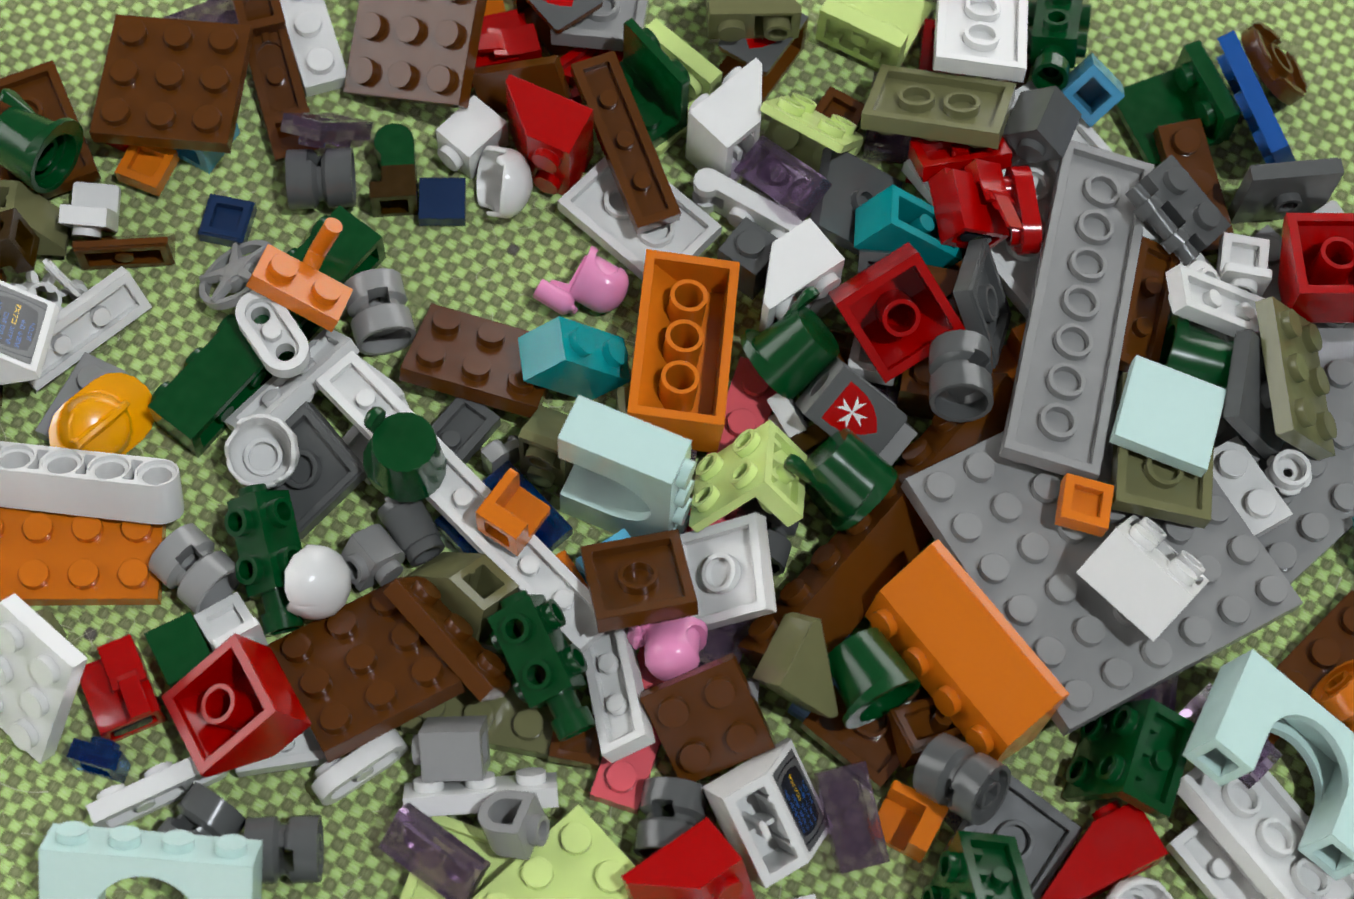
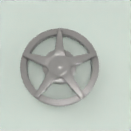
[198,240,271,310]

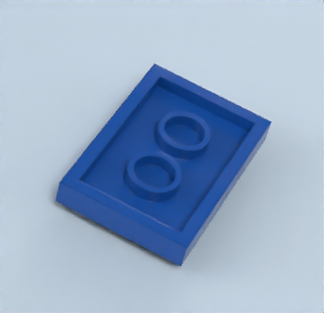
[1216,30,1296,164]

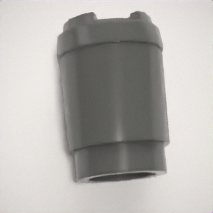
[377,497,445,567]

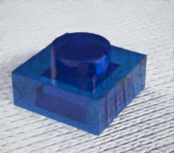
[66,736,131,784]

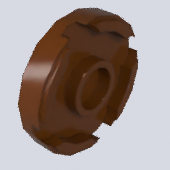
[1241,22,1307,106]

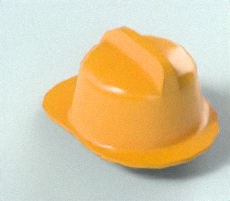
[48,372,154,454]

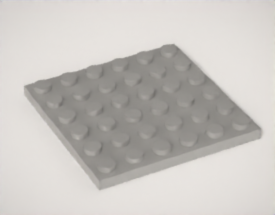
[901,372,1303,737]

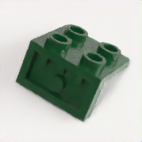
[619,18,690,148]
[1114,40,1242,168]
[1063,698,1196,819]
[921,830,1034,899]

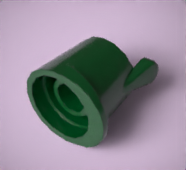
[0,88,84,194]
[740,286,840,399]
[1159,314,1234,389]
[363,406,446,502]
[784,428,898,532]
[827,627,921,729]

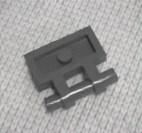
[1125,155,1231,266]

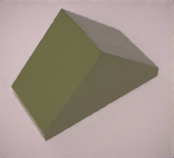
[752,612,838,719]

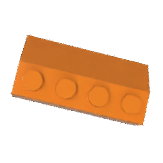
[627,249,740,453]
[865,539,1069,762]

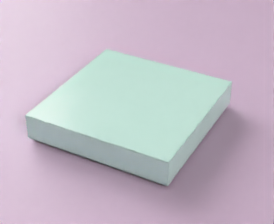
[1109,355,1227,477]

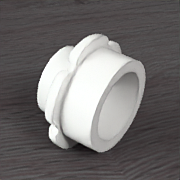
[1264,449,1312,496]

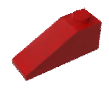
[1039,800,1168,899]

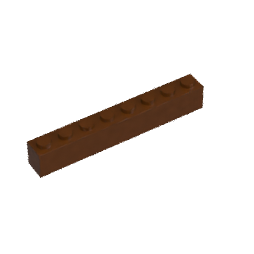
[737,372,1014,669]

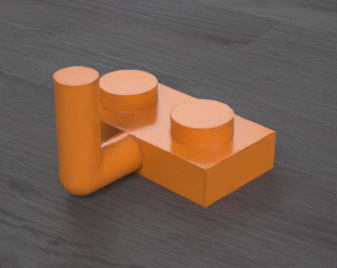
[246,217,353,332]

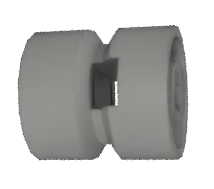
[344,268,416,356]
[148,523,240,614]

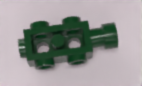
[1027,0,1092,90]
[224,484,304,636]
[487,590,596,742]

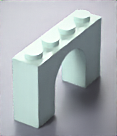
[557,395,697,537]
[1182,649,1354,881]
[38,821,263,899]

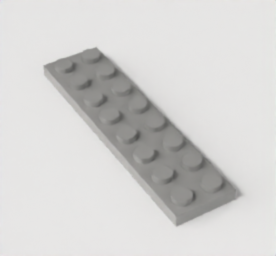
[999,140,1155,481]

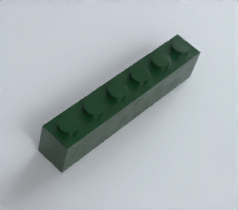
[148,205,386,458]

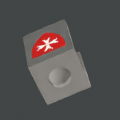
[795,357,907,455]

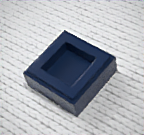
[418,178,466,226]
[198,193,257,247]

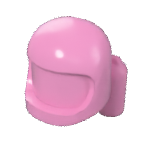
[533,245,629,315]
[627,616,708,682]

